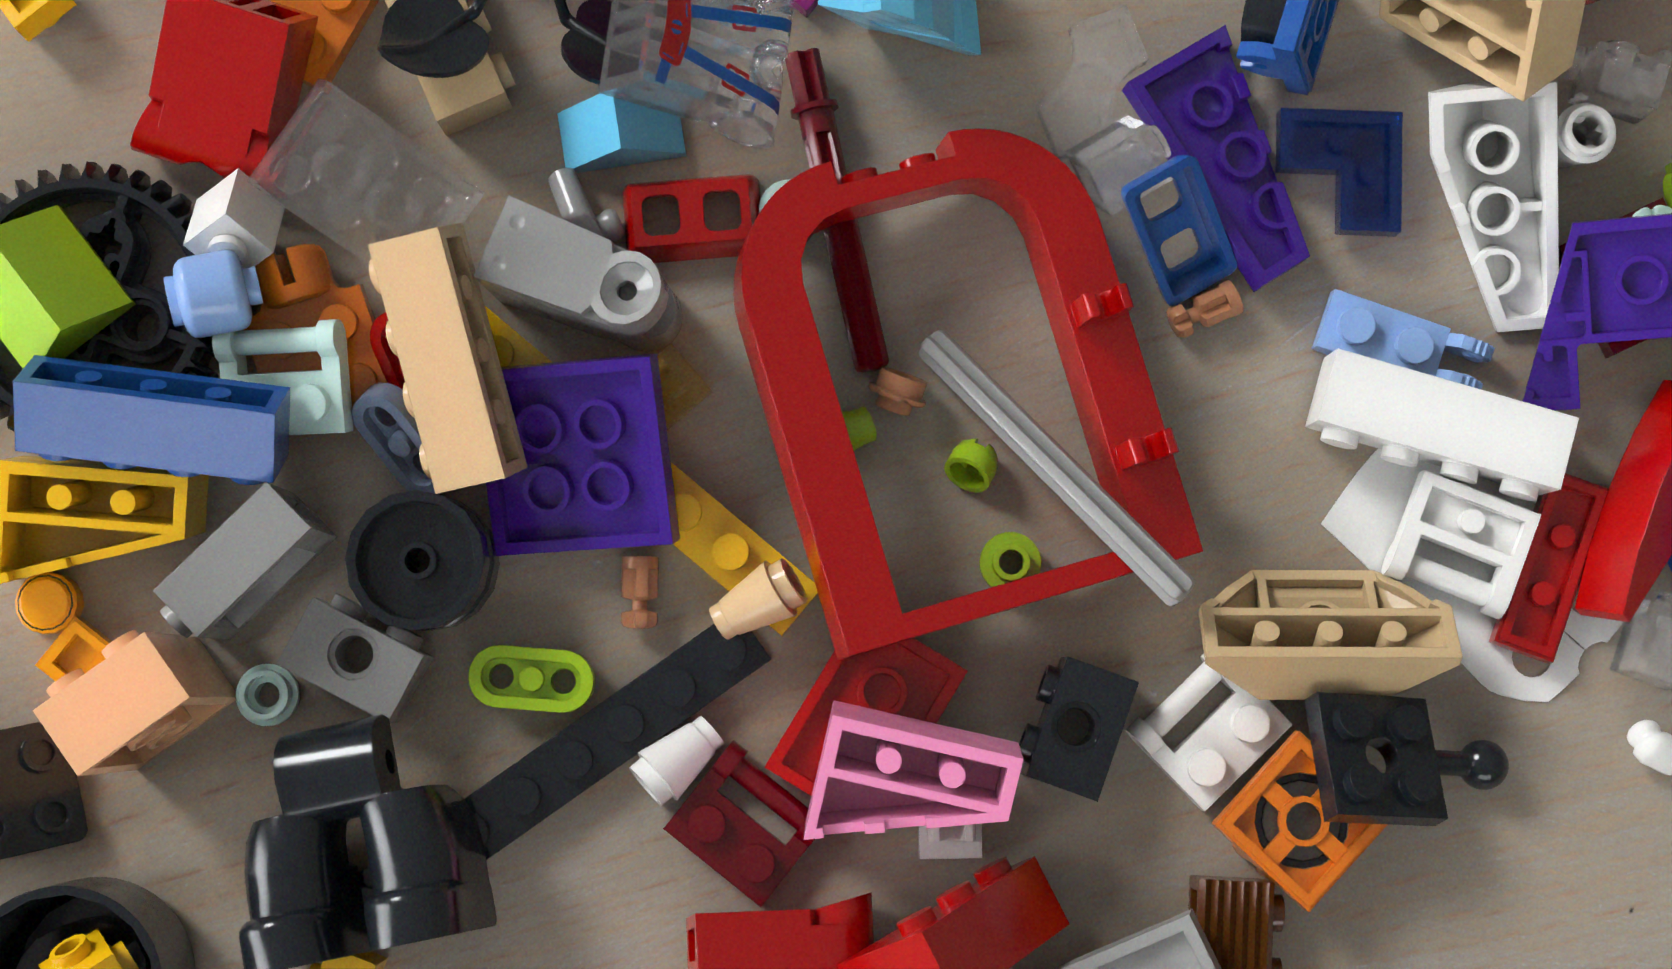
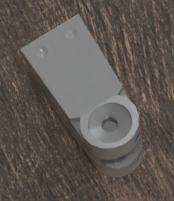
[474,195,683,352]

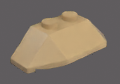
[1199,570,1463,700]

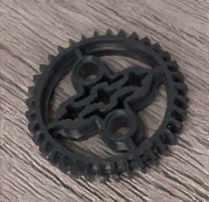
[0,161,219,432]

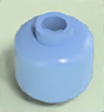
[163,249,263,338]

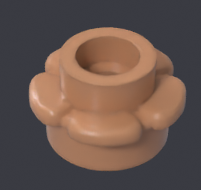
[868,367,928,416]

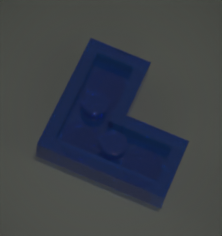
[1275,108,1403,237]

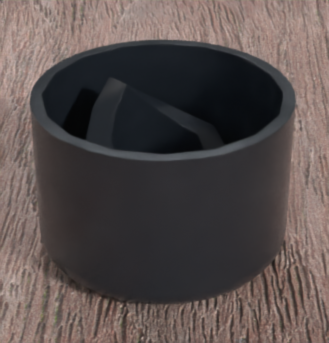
[0,877,196,969]

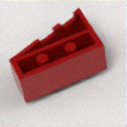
[837,856,1070,969]

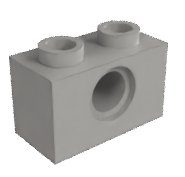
[276,593,434,723]

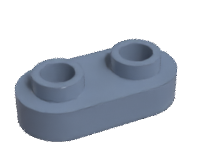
[352,383,439,494]

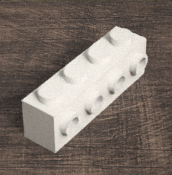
[1305,348,1579,501]

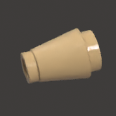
[709,558,807,640]

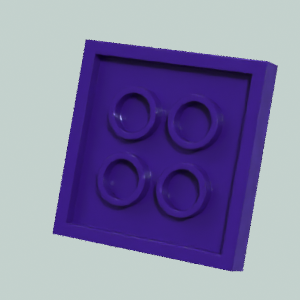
[486,353,680,556]

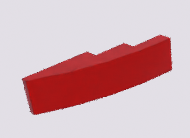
[1574,380,1672,622]

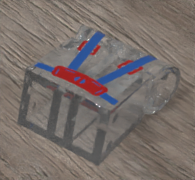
[598,0,795,149]

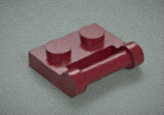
[663,740,815,907]

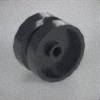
[345,490,500,631]

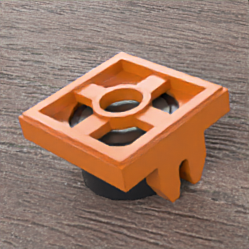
[1211,731,1388,912]

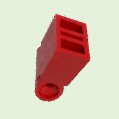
[130,0,319,197]
[686,892,874,969]

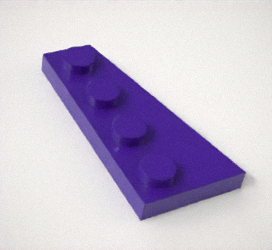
[1122,25,1310,292]

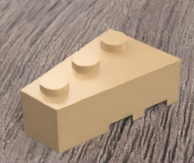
[1379,0,1586,102]

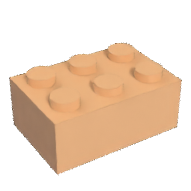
[32,630,236,776]

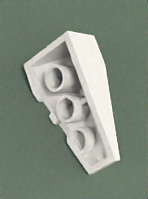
[1428,80,1559,332]

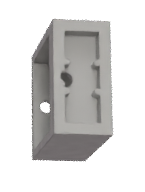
[153,482,337,640]

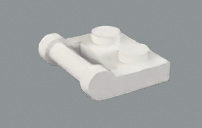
[1381,470,1541,619]
[1125,653,1293,811]

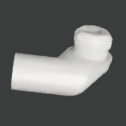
[1627,720,1672,775]

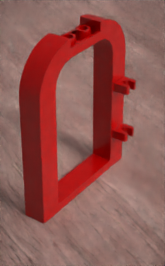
[733,128,1203,660]

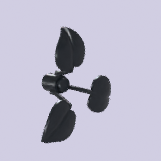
[377,0,663,86]

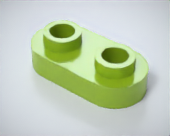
[468,645,596,713]

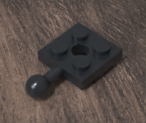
[1304,692,1509,826]

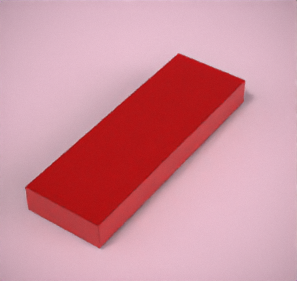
[1489,473,1608,664]

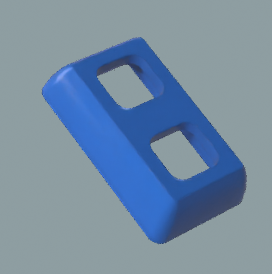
[1121,155,1237,306]

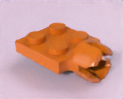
[244,244,387,436]

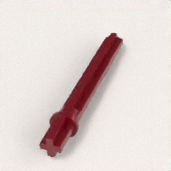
[785,48,889,373]

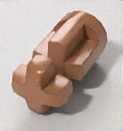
[1166,280,1244,338]
[621,556,659,629]

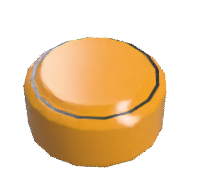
[15,572,84,634]

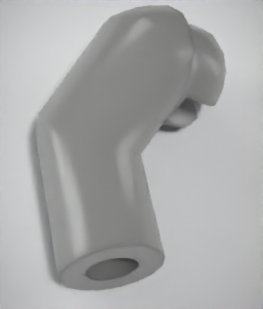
[548,168,625,241]

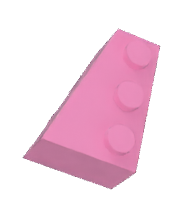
[804,700,1024,840]

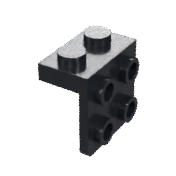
[0,722,88,860]

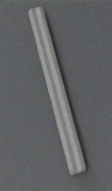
[919,330,1196,607]

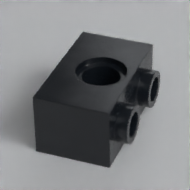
[1019,656,1139,802]

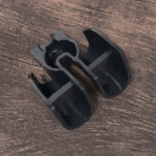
[239,714,497,969]

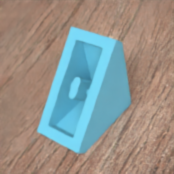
[557,88,687,173]

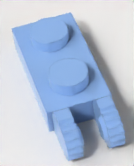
[1312,289,1495,390]

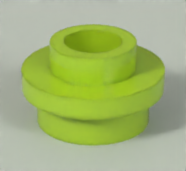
[979,532,1041,587]

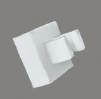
[918,824,982,859]

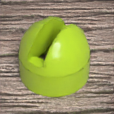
[944,438,998,493]

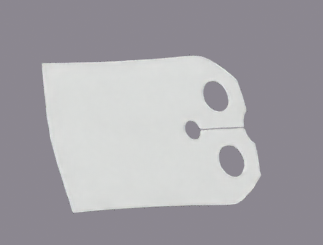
[1321,448,1623,702]

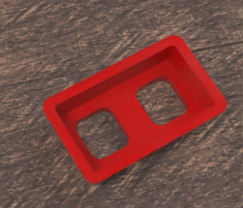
[622,174,761,263]

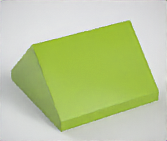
[0,205,136,368]

